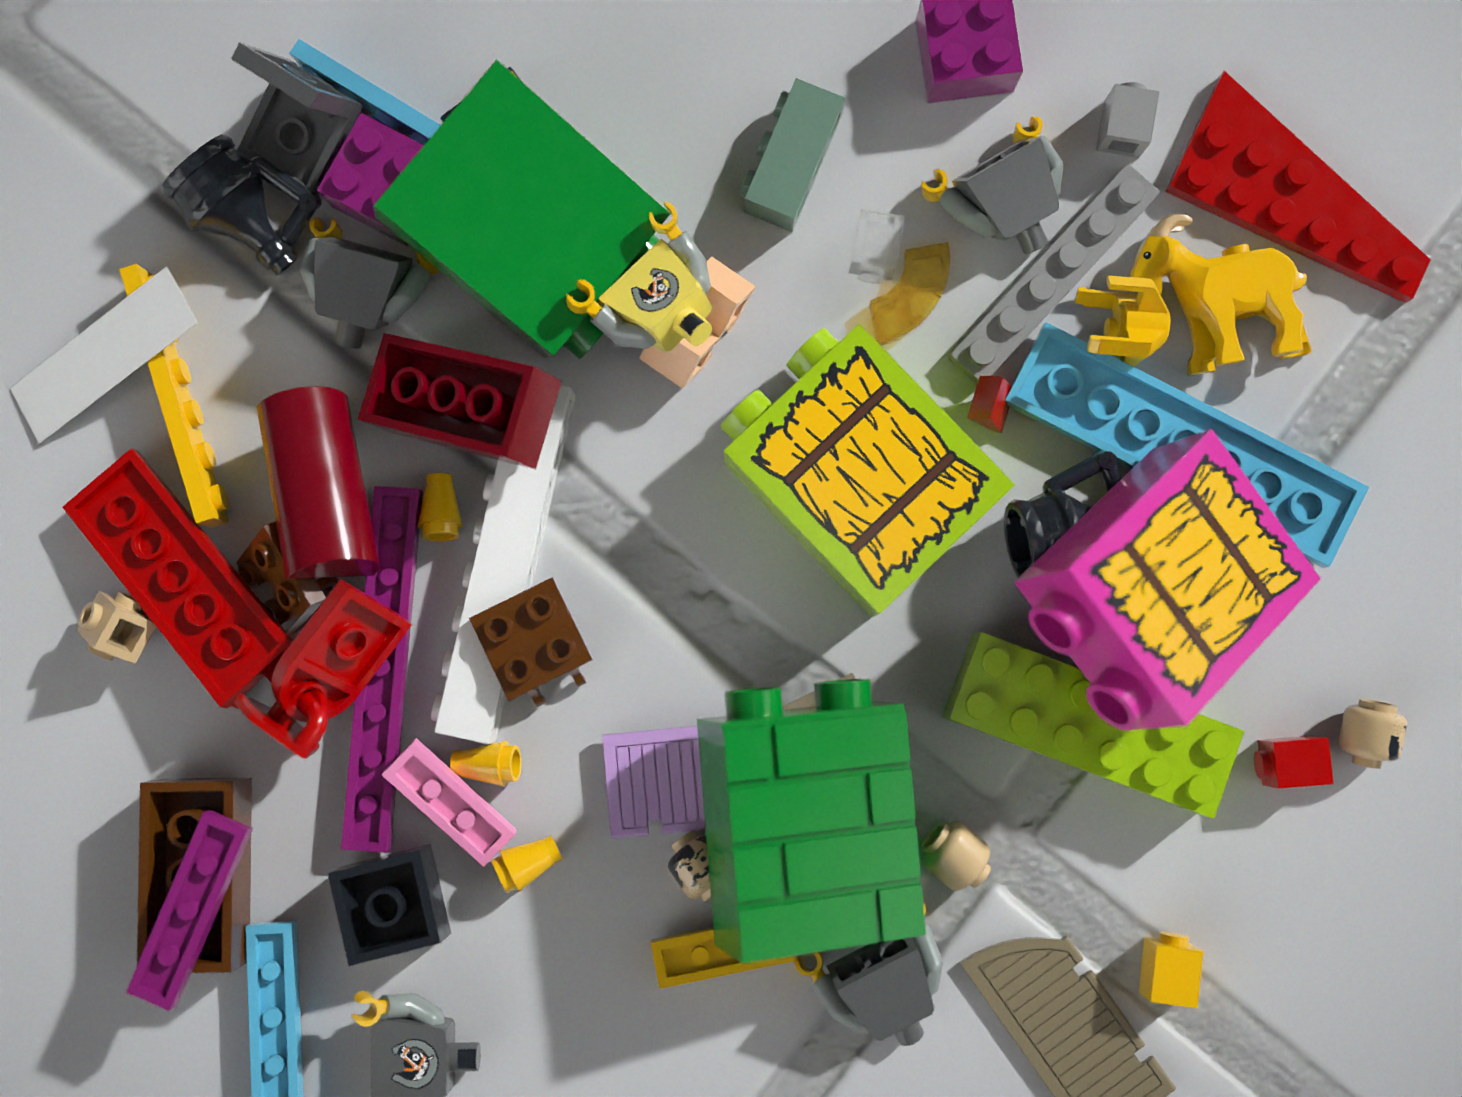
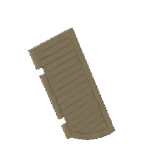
[959,935,1176,1097]

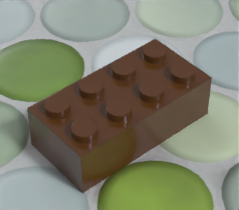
[137,777,252,973]

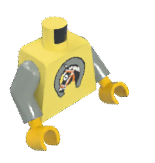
[566,201,712,352]

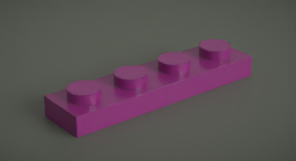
[125,810,253,1011]

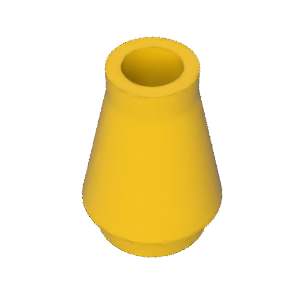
[417,473,463,542]
[450,741,522,787]
[491,835,563,893]

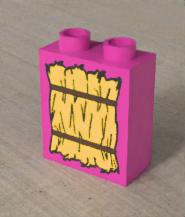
[1014,429,1321,731]

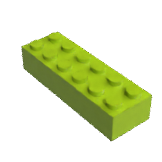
[942,632,1245,819]

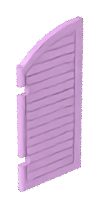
[602,726,705,839]

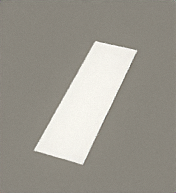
[10,266,198,444]

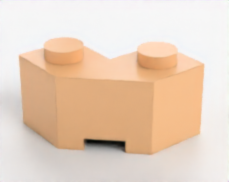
[639,257,756,389]

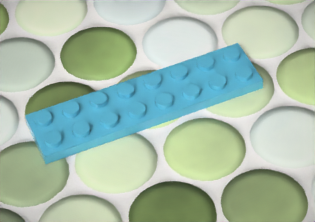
[1005,322,1369,568]

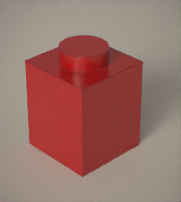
[1254,736,1334,789]

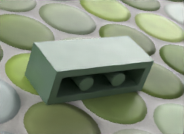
[740,78,845,232]

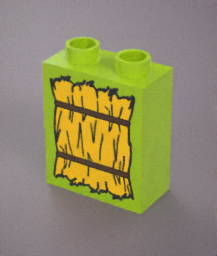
[720,324,1015,618]

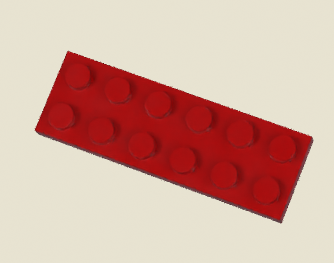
[62,448,293,709]

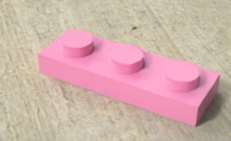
[382,738,517,867]

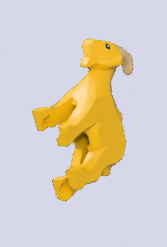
[1129,214,1312,377]

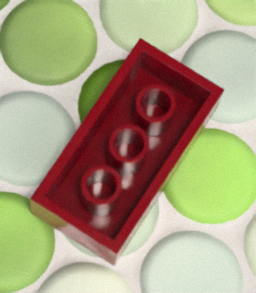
[357,333,562,470]

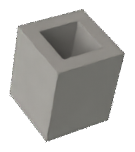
[1096,82,1159,158]

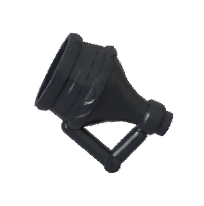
[161,134,322,276]
[1004,451,1122,578]

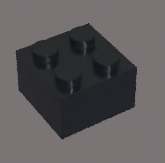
[327,844,451,967]

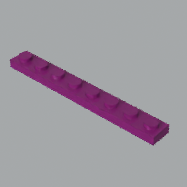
[341,486,423,853]

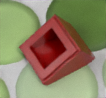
[967,376,1011,433]

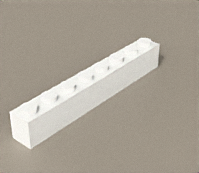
[431,385,576,744]

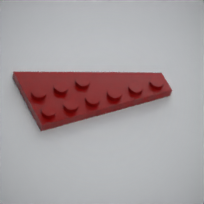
[1165,70,1431,303]

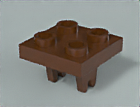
[236,521,339,635]

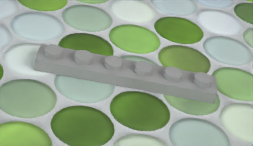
[948,163,1161,384]

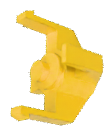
[1074,275,1171,367]

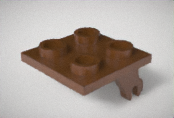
[469,577,593,707]

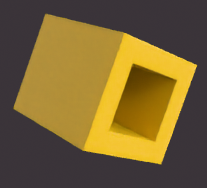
[1138,932,1204,1008]

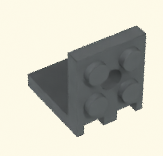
[231,42,364,195]

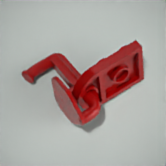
[231,579,412,759]

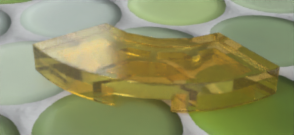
[869,242,950,346]

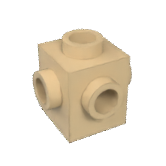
[77,591,156,664]

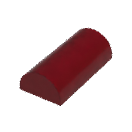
[256,386,380,579]

